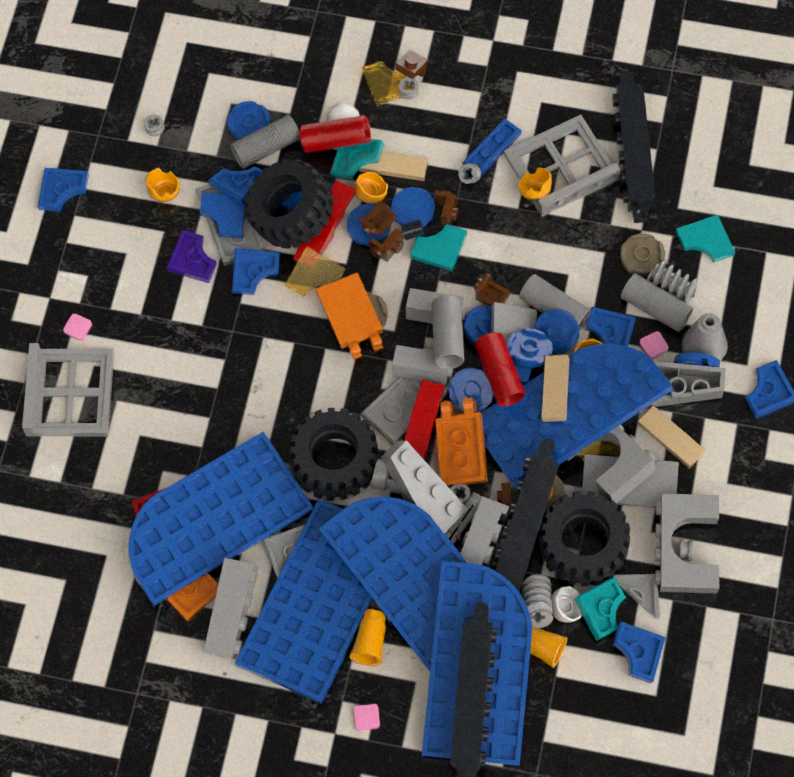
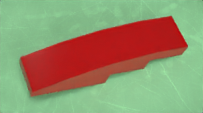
[293,180,356,269]
[404,379,445,460]

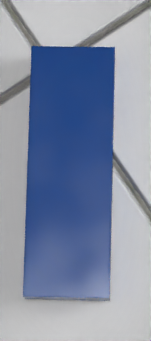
[462,118,522,176]

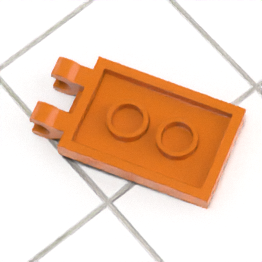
[316,273,383,360]
[435,397,488,487]
[166,574,218,622]

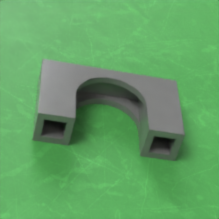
[392,288,467,385]
[567,424,656,504]
[655,494,719,593]

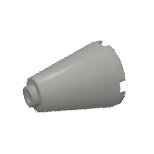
[682,313,728,361]

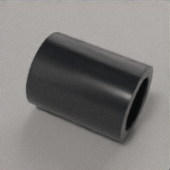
[401,219,425,241]

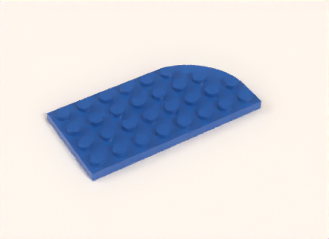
[481,344,674,490]
[128,431,314,606]
[319,497,467,671]
[235,499,373,704]
[422,561,532,766]

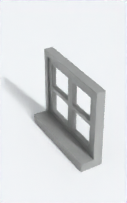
[504,115,620,217]
[22,343,114,437]

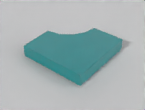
[330,139,384,180]
[676,215,735,263]
[410,224,467,272]
[573,577,626,641]

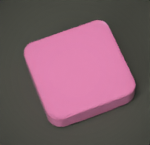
[63,314,92,341]
[640,331,669,359]
[354,704,380,731]

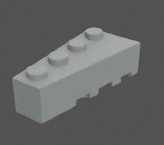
[646,361,726,408]
[381,441,468,534]
[459,496,509,568]
[203,558,259,659]

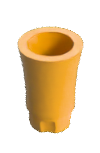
[349,609,386,666]
[530,627,567,668]

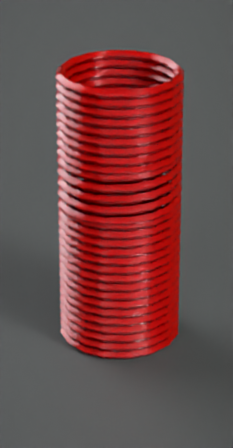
[300,115,371,153]
[475,332,526,406]

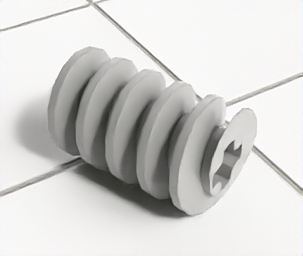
[647,260,697,304]
[521,574,553,628]

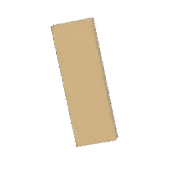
[359,152,428,181]
[542,355,570,422]
[637,406,705,469]

